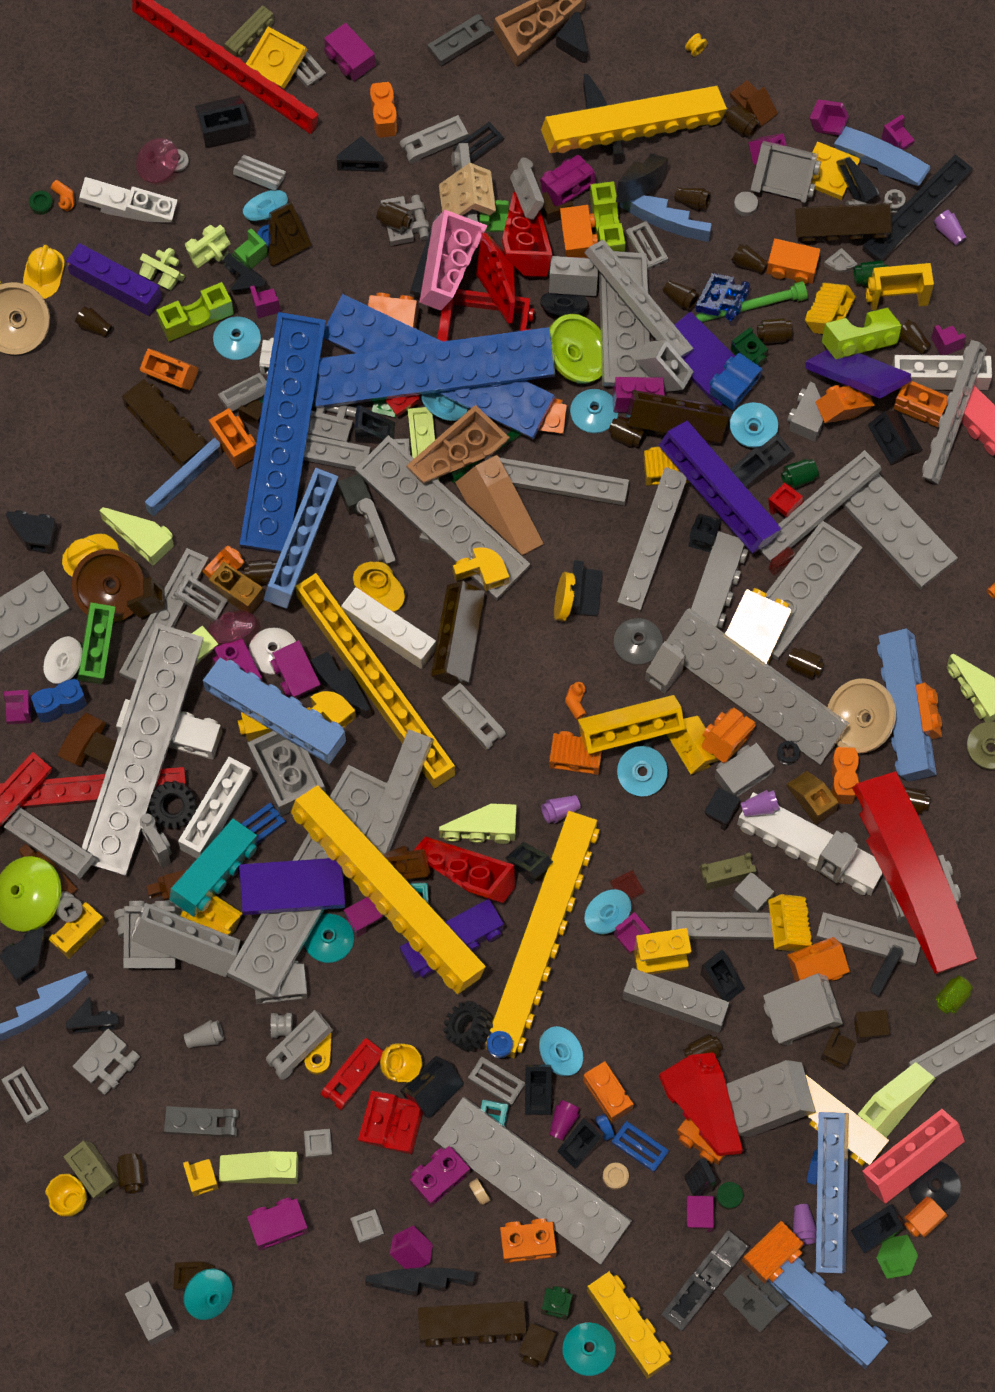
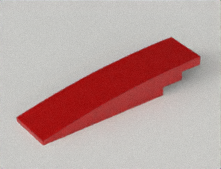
[852,771,977,974]

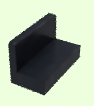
[868,411,922,464]
[570,560,603,617]
[400,1056,464,1118]

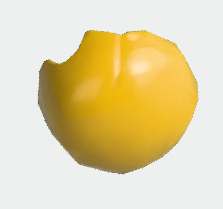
[380,1043,422,1083]
[45,1174,87,1217]

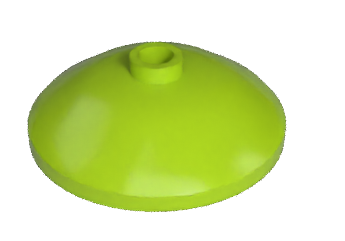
[549,314,602,383]
[0,856,61,932]

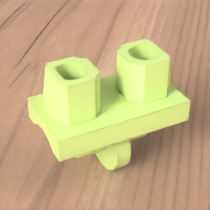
[185,225,231,268]
[139,248,185,291]

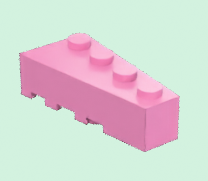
[419,209,487,310]

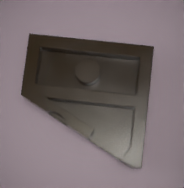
[268,202,312,266]

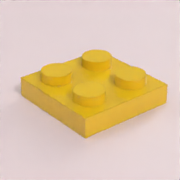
[246,27,308,89]
[811,141,860,200]

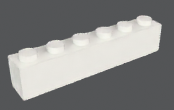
[737,792,883,896]

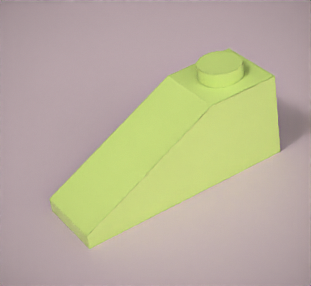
[99,507,174,566]
[219,1151,298,1184]

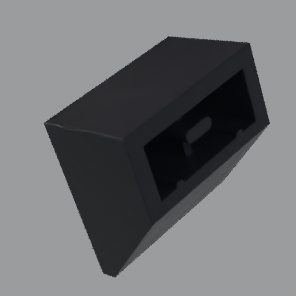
[195,95,251,148]

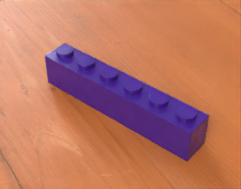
[658,421,782,554]

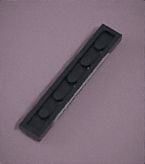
[862,154,973,261]

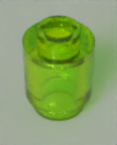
[936,975,973,1014]

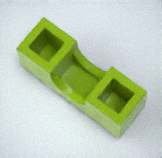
[590,181,625,252]
[156,282,234,342]
[822,308,902,359]

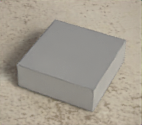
[304,1129,332,1158]
[350,1209,384,1244]

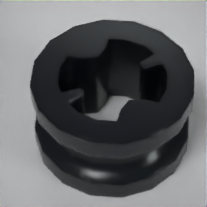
[777,741,800,765]

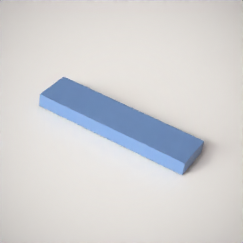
[145,438,222,516]

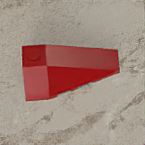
[502,192,552,277]
[476,233,515,323]
[413,836,515,903]
[659,1053,743,1156]

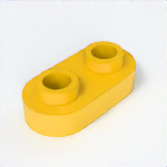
[304,1033,332,1075]

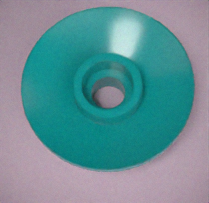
[304,914,354,963]
[183,1269,233,1320]
[562,1322,615,1376]

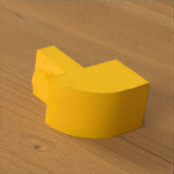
[452,547,509,591]
[306,691,356,728]

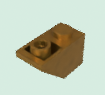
[209,561,264,616]
[786,771,839,825]

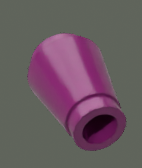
[549,1100,580,1141]

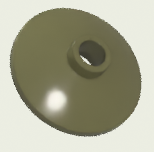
[967,722,995,770]

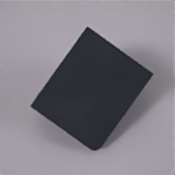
[704,787,740,831]

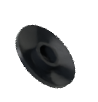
[540,292,588,317]
[908,1161,961,1211]

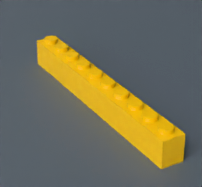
[296,573,455,789]
[291,785,486,995]
[486,811,600,1059]

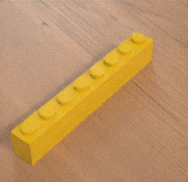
[541,86,727,153]

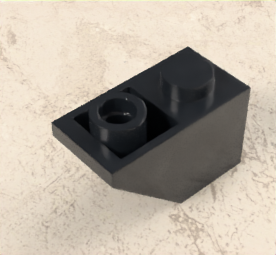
[6,510,58,554]
[0,927,47,986]

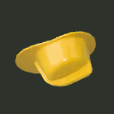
[23,245,65,299]
[62,534,119,576]
[353,561,405,612]

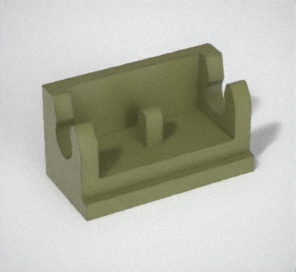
[699,852,756,891]
[63,1140,119,1198]

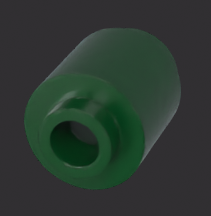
[853,260,888,287]
[781,459,819,489]

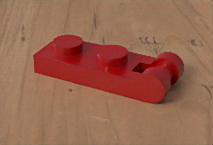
[320,1037,383,1110]

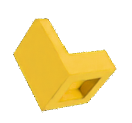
[183,1159,219,1197]

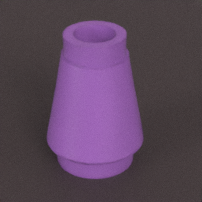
[933,210,967,246]
[741,790,780,817]
[541,795,580,823]
[793,1204,817,1245]

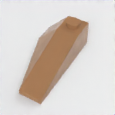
[406,405,510,484]
[455,455,544,556]

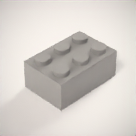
[247,731,326,816]
[726,1060,816,1137]

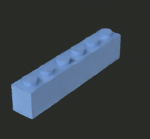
[264,468,338,609]
[877,628,937,781]
[203,658,346,764]
[816,1112,849,1273]
[768,1258,888,1369]

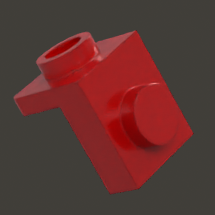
[384,394,422,417]

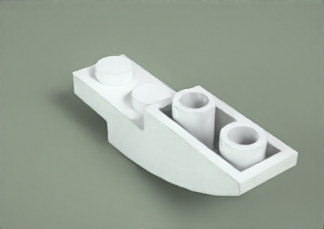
[79,177,177,222]

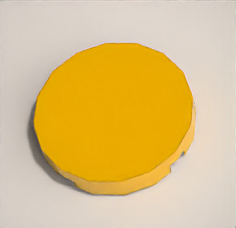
[554,572,575,621]

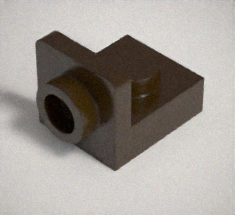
[173,1261,216,1291]

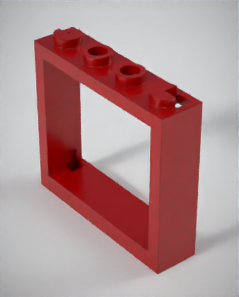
[437,289,534,342]

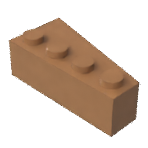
[493,0,586,67]

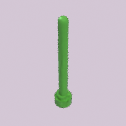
[696,281,808,322]

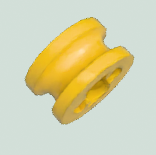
[685,33,708,57]

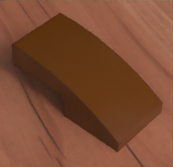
[57,713,106,766]

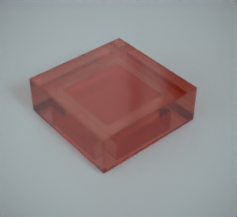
[769,547,795,576]
[610,870,644,900]

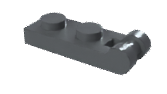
[428,14,494,65]
[164,1106,239,1138]

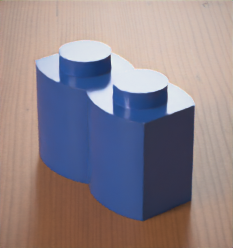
[709,353,762,410]
[31,679,87,723]

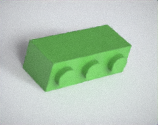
[77,603,115,684]

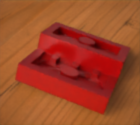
[358,1091,423,1154]

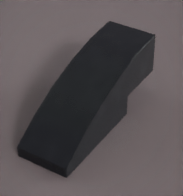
[616,154,669,203]
[730,433,795,489]
[311,651,371,719]

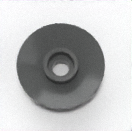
[614,618,663,665]

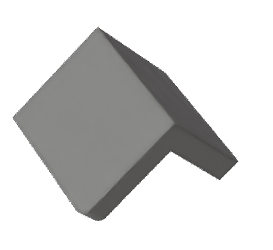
[733,873,774,913]

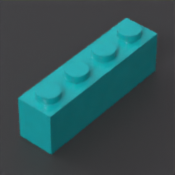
[170,819,257,917]

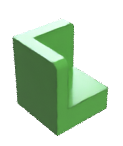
[480,200,509,232]
[234,229,268,268]
[876,1235,918,1279]

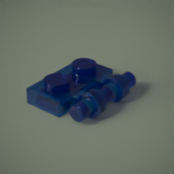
[695,273,750,320]

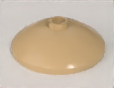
[0,282,50,355]
[827,679,896,753]

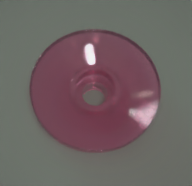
[136,138,179,183]
[208,610,255,643]

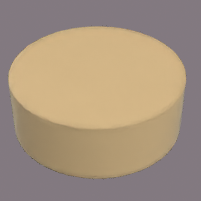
[603,1163,629,1190]
[469,1178,491,1205]

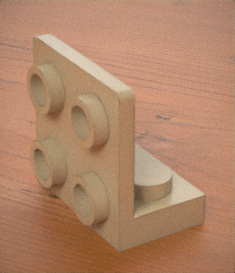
[439,163,496,216]

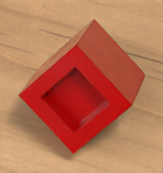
[768,483,803,517]

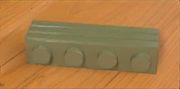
[224,5,274,57]

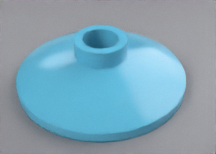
[243,190,288,221]
[213,317,261,360]
[570,389,618,433]
[422,393,467,421]
[730,403,778,448]
[617,746,667,796]
[585,889,631,934]
[539,1026,583,1076]

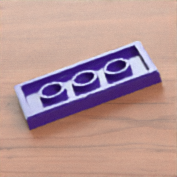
[655,312,735,406]
[805,349,911,399]
[239,858,345,915]

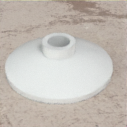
[249,628,296,674]
[44,637,82,684]

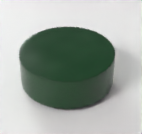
[29,191,53,215]
[716,1182,743,1210]

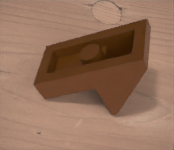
[730,80,778,128]
[382,846,430,879]

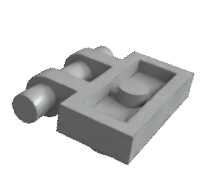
[381,195,430,246]
[307,398,356,442]
[140,814,172,868]
[72,1029,140,1095]

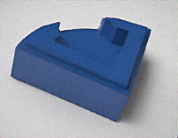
[807,1149,818,1185]

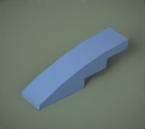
[834,126,931,186]
[620,195,712,242]
[0,971,90,1041]

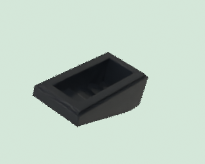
[836,157,880,202]
[684,1158,716,1196]

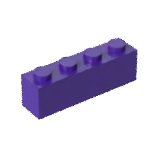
[66,243,162,316]
[400,899,504,979]

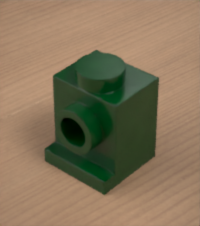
[730,327,768,367]
[541,1286,573,1320]

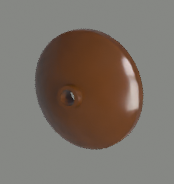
[72,549,144,622]

